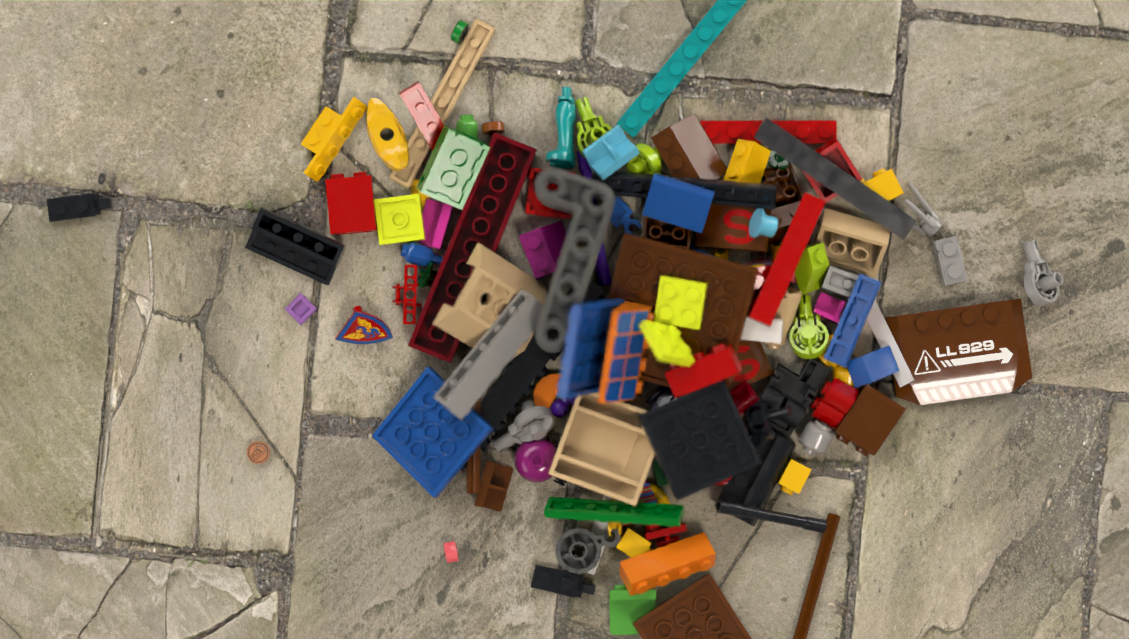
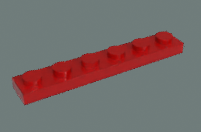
[700,120,837,144]

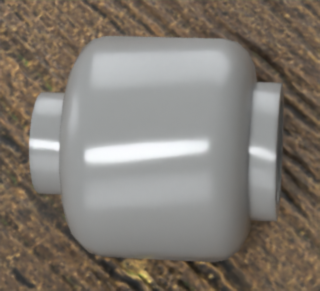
[799,420,834,455]

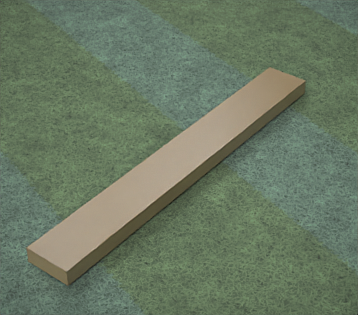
[389,18,496,189]

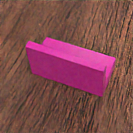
[416,199,453,250]

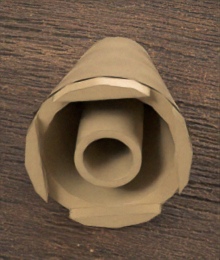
[756,287,802,349]

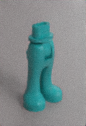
[546,87,577,170]

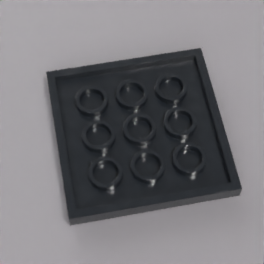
[638,379,762,501]

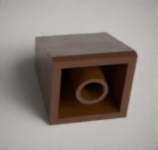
[833,384,906,457]

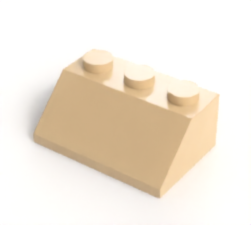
[814,208,891,277]

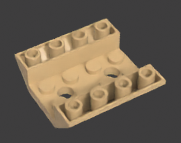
[433,243,546,357]

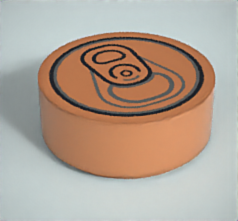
[247,441,270,464]

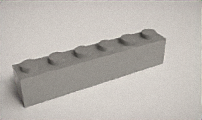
[433,289,543,420]

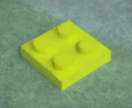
[374,194,426,246]
[654,275,708,330]
[639,320,695,367]

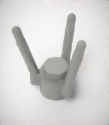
[905,182,943,237]

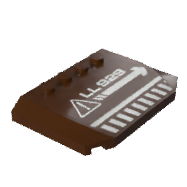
[884,299,1032,405]

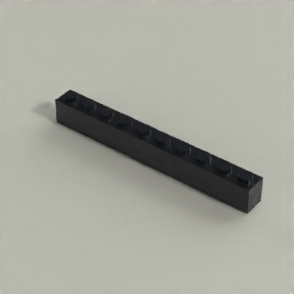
[460,279,605,471]

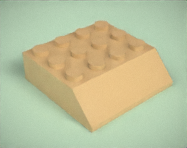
[548,393,655,506]

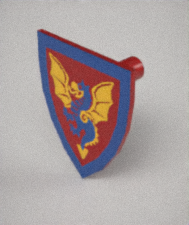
[335,306,393,344]

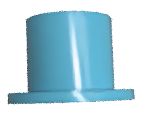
[749,208,778,238]

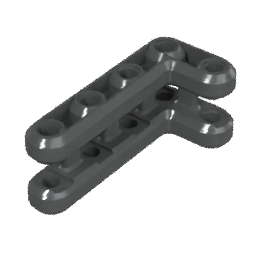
[535,168,615,353]

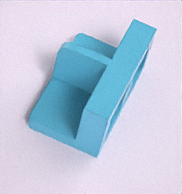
[582,125,639,180]

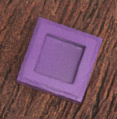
[285,293,317,325]

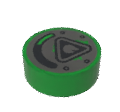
[451,20,469,44]

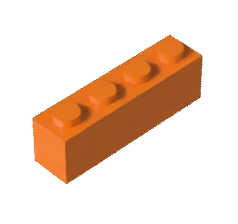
[619,532,716,596]

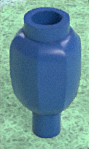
[400,241,443,266]

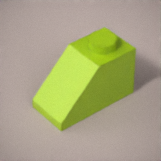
[795,242,829,295]

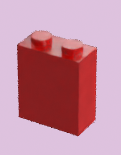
[325,172,377,236]

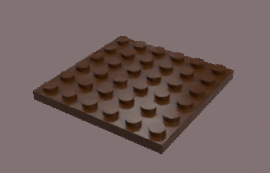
[608,233,759,389]

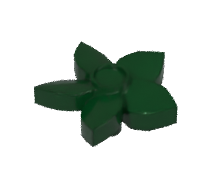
[418,262,438,288]

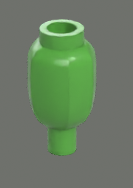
[456,115,478,138]

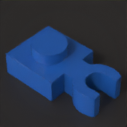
[609,196,642,234]

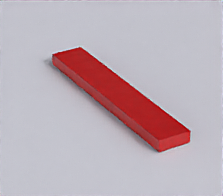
[749,192,826,327]

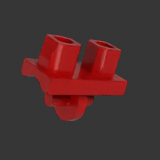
[644,521,687,547]

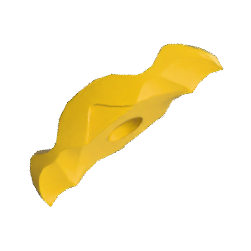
[366,98,410,171]

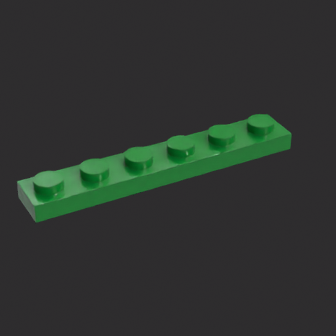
[544,497,685,527]

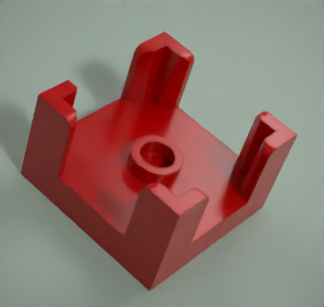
[525,168,576,220]

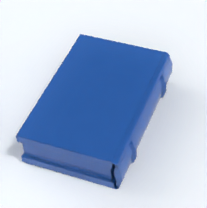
[642,173,715,233]

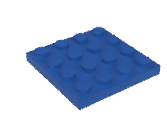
[557,298,626,399]
[372,367,494,498]

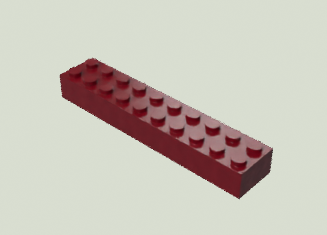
[408,132,537,363]

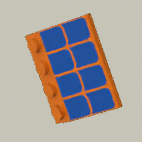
[598,301,655,404]

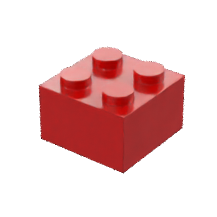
[799,139,862,203]

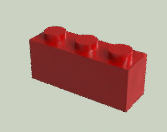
[665,343,742,398]

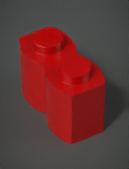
[811,377,859,429]

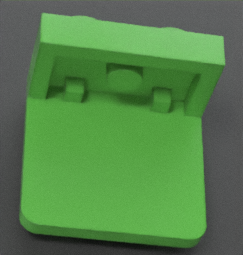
[609,584,656,635]

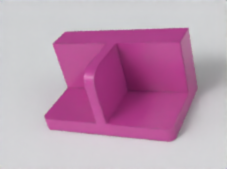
[812,292,847,325]

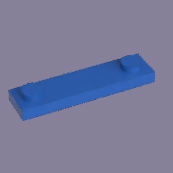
[824,274,882,368]

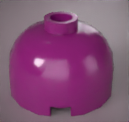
[515,438,557,482]

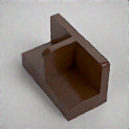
[474,461,513,512]

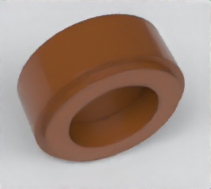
[481,121,505,135]

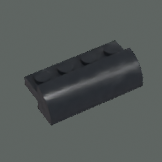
[245,207,346,286]
[714,434,797,527]

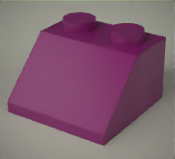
[519,221,567,280]

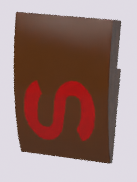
[695,204,771,252]
[728,339,774,391]

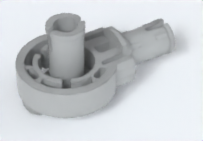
[1023,240,1064,307]
[493,400,554,453]

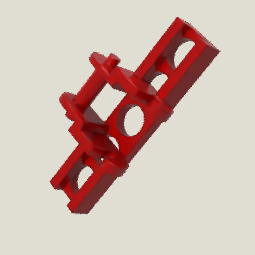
[392,265,422,325]

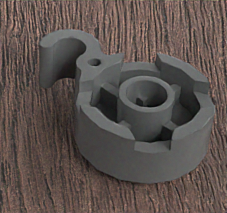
[555,527,621,574]

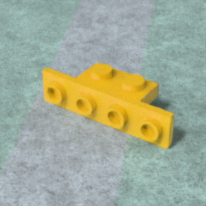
[301,97,367,182]

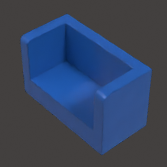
[847,345,899,388]

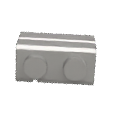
[932,236,968,287]

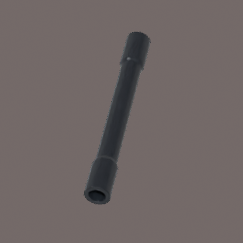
[716,499,826,533]

